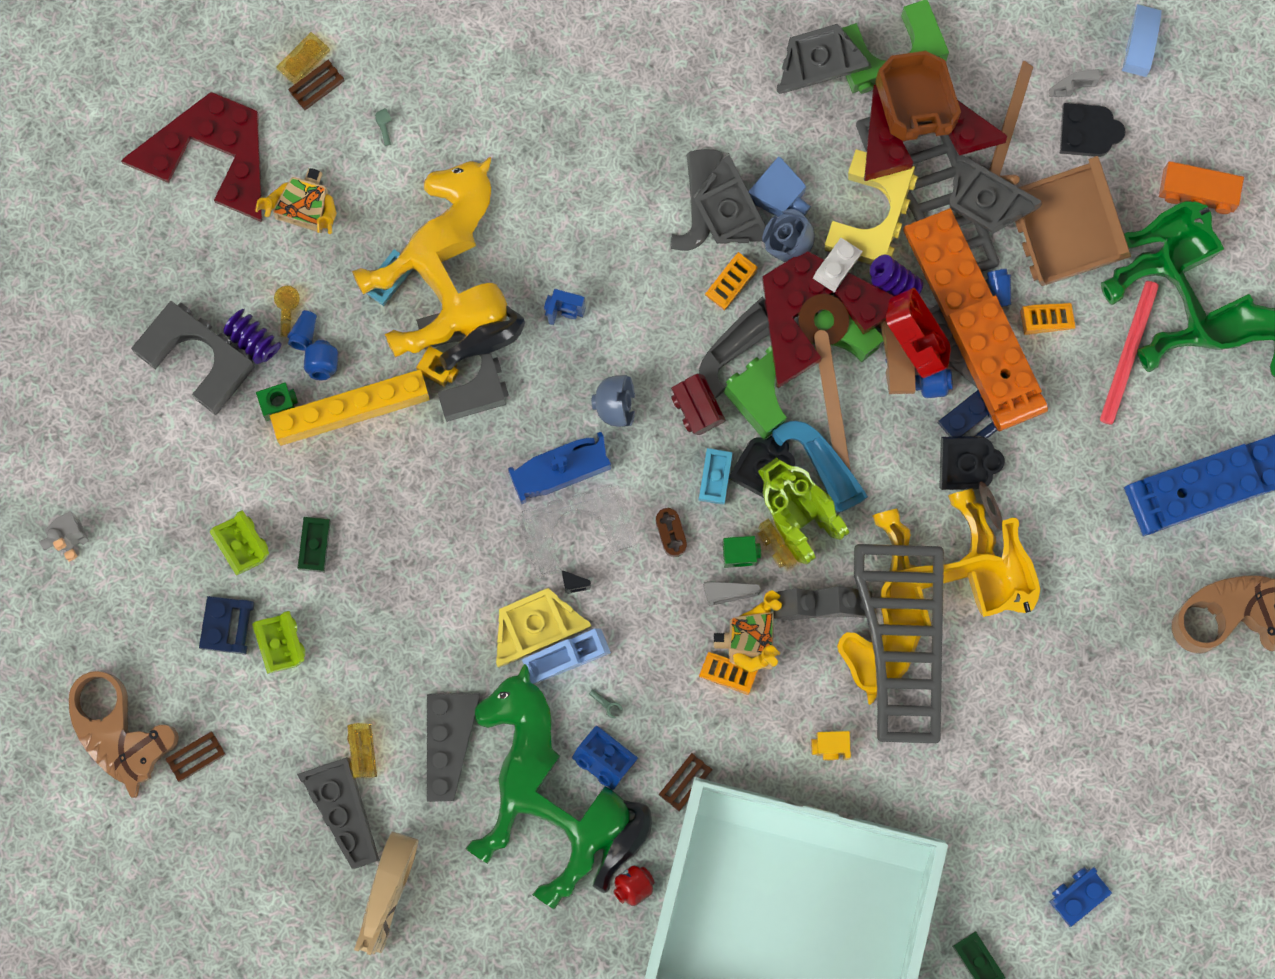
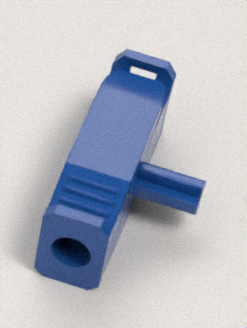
[508,432,611,504]

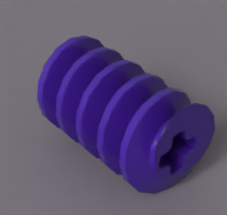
[869,254,924,296]
[223,309,282,364]

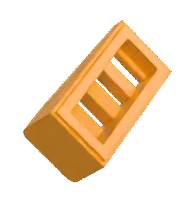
[705,252,758,311]
[1020,303,1075,335]
[699,652,758,695]

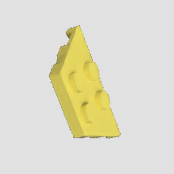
[496,588,592,668]

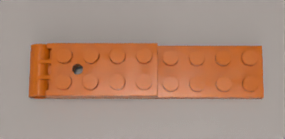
[903,208,1048,431]

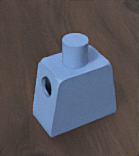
[749,156,811,217]

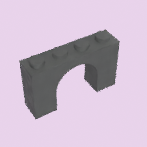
[131,301,255,415]
[416,313,509,422]

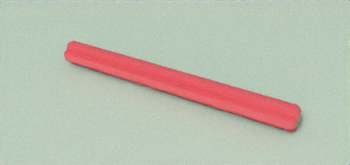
[1100,281,1159,425]

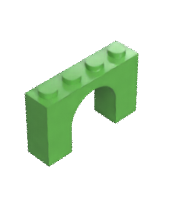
[842,0,949,94]

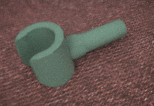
[375,108,392,146]
[589,689,623,718]

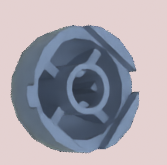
[762,209,815,262]
[591,375,635,427]

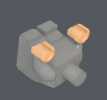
[39,511,89,562]

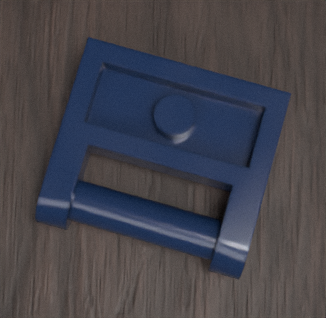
[937,390,998,438]
[199,596,255,655]

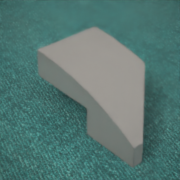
[1049,69,1100,97]

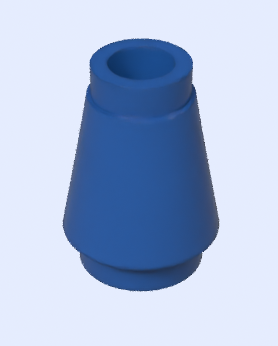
[985,269,1012,307]
[287,310,317,351]

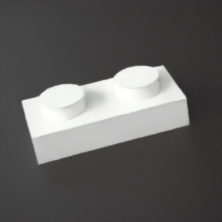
[813,238,863,292]

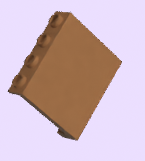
[1015,156,1131,286]

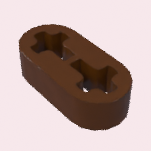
[656,508,687,557]

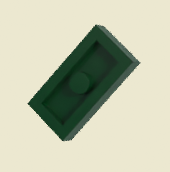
[297,517,331,573]
[952,931,1006,979]

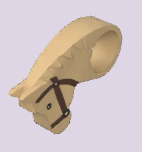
[354,831,419,955]

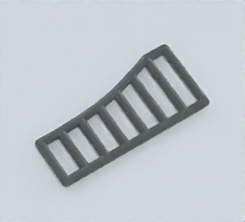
[856,117,1000,272]
[854,544,944,744]

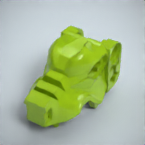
[758,458,849,565]

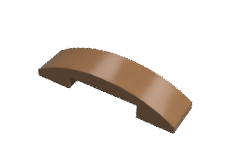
[878,321,915,394]

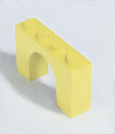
[825,149,918,265]

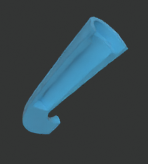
[772,421,868,514]

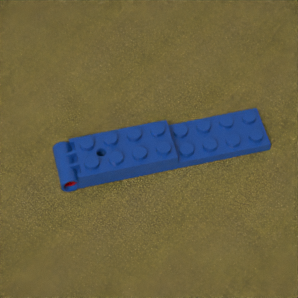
[1124,435,1275,536]

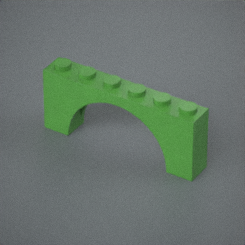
[724,296,884,439]

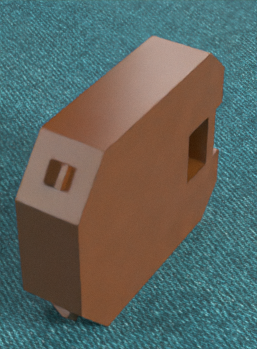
[875,51,961,141]

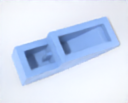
[1122,4,1162,77]
[522,628,611,684]

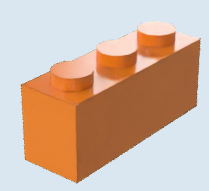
[1159,161,1244,214]

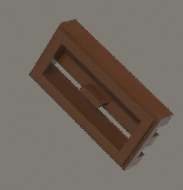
[288,59,345,111]
[165,731,226,783]
[658,753,713,812]

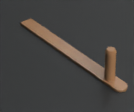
[989,60,1033,185]
[814,330,851,471]

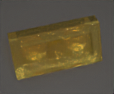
[276,32,330,84]
[757,518,797,571]
[347,723,377,779]

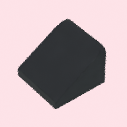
[562,570,591,594]

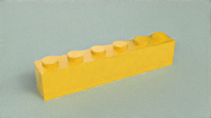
[270,369,430,446]

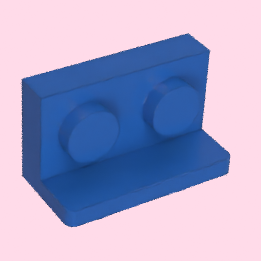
[544,289,586,325]
[572,725,638,790]
[1049,867,1112,927]

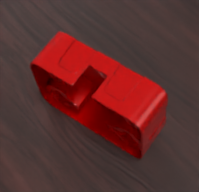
[886,288,951,378]

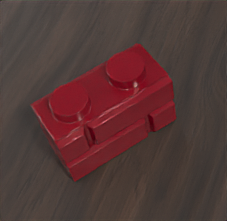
[671,373,726,435]

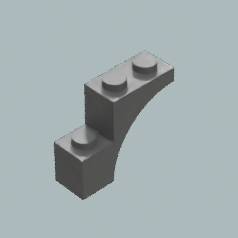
[773,586,873,621]

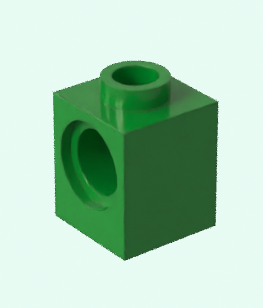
[256,382,298,422]
[722,536,761,568]

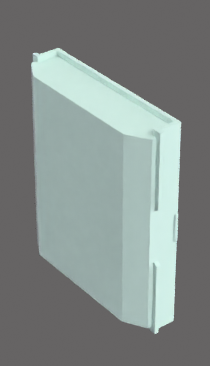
[644,777,948,979]

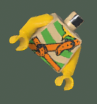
[255,168,337,234]
[714,590,782,672]

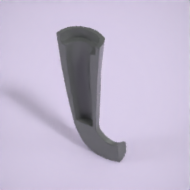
[671,149,722,251]
[699,296,769,399]

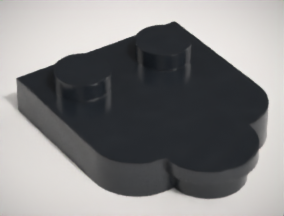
[1060,103,1126,157]
[729,435,795,498]
[939,436,1005,490]

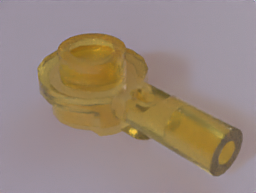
[274,286,300,337]

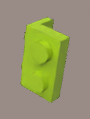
[210,510,269,576]
[252,611,305,674]

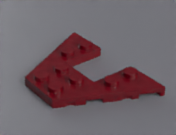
[864,85,1007,181]
[121,92,263,222]
[762,251,894,388]

